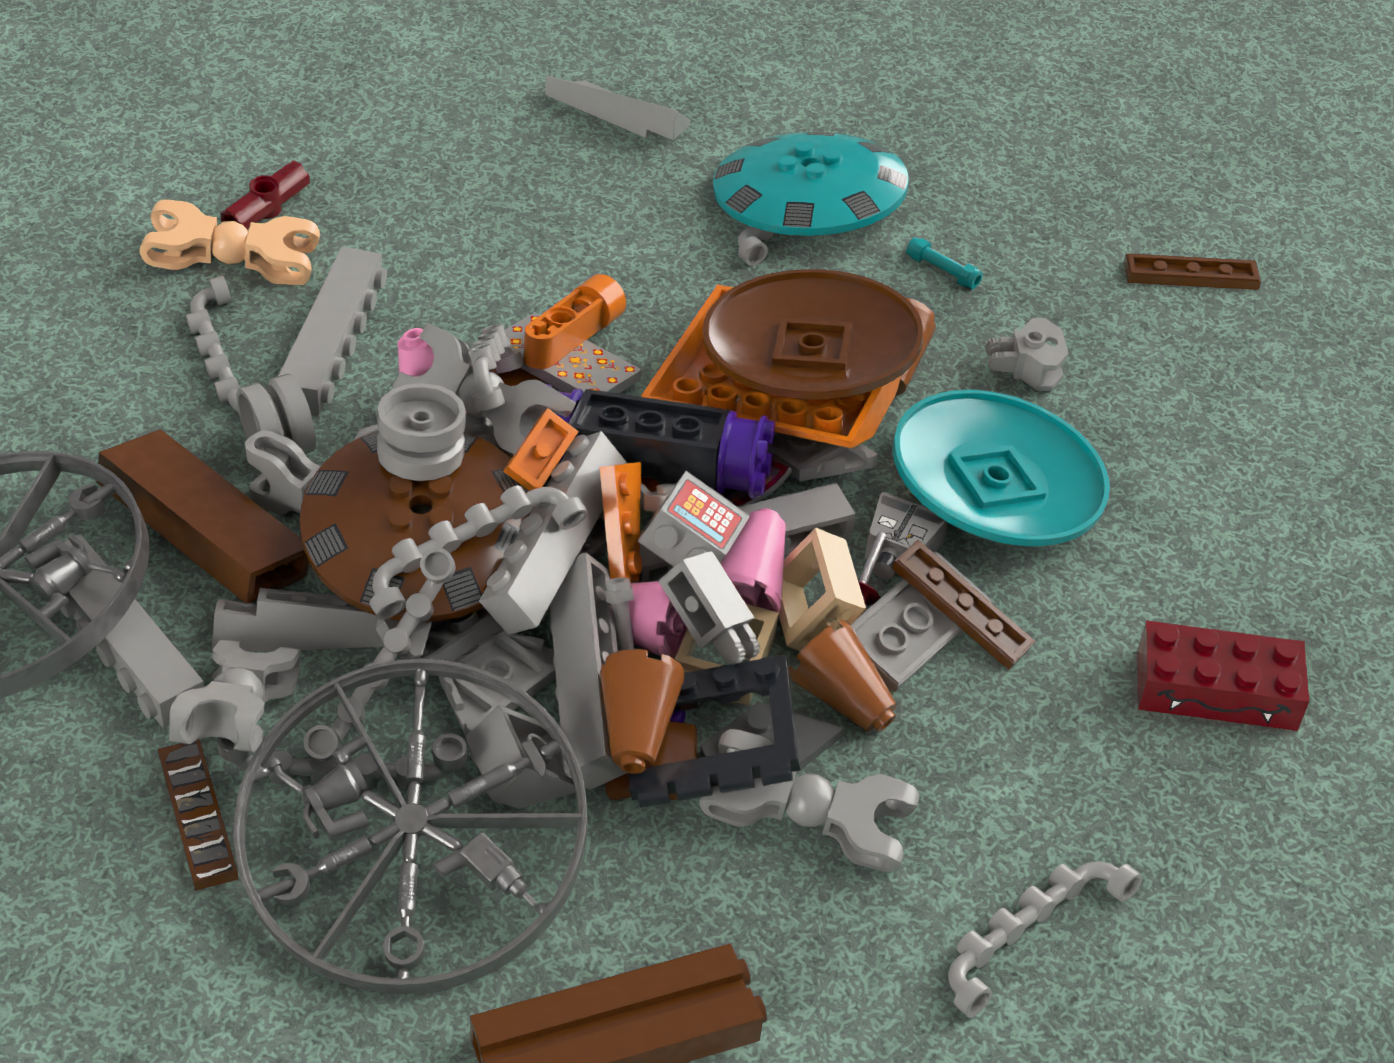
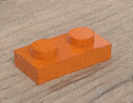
[503,408,579,491]

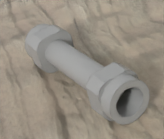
[605,577,634,651]

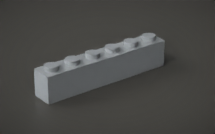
[278,247,387,416]
[479,431,627,635]
[636,483,855,583]
[48,534,204,729]
[550,552,626,790]

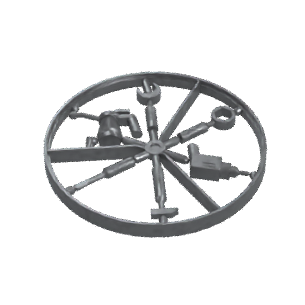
[0,451,149,699]
[233,659,588,994]

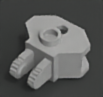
[984,318,1068,391]

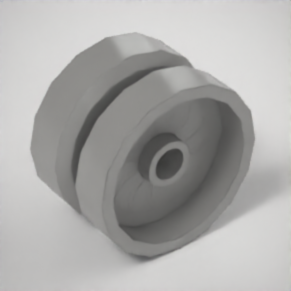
[236,373,316,455]
[377,383,466,481]

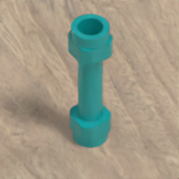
[906,237,983,290]

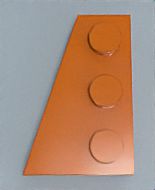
[599,462,642,583]

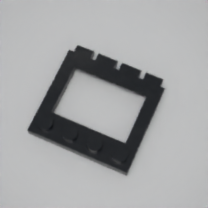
[628,654,801,808]

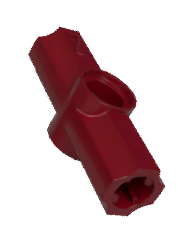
[220,160,310,229]

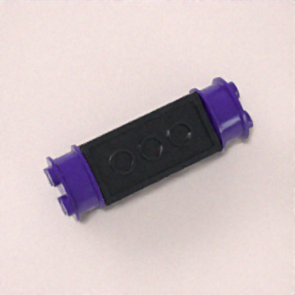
[546,384,775,499]

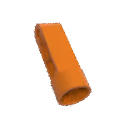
[523,274,626,369]

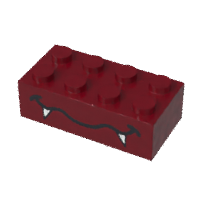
[1137,620,1309,731]

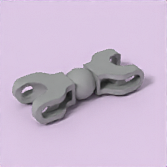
[392,323,576,454]
[245,430,321,515]
[169,640,301,752]
[699,729,919,873]

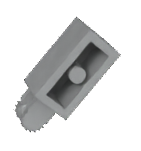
[658,551,761,665]

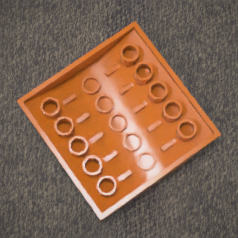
[640,284,902,448]

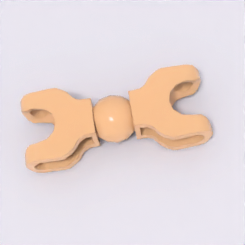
[139,200,320,285]

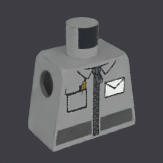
[865,492,948,579]

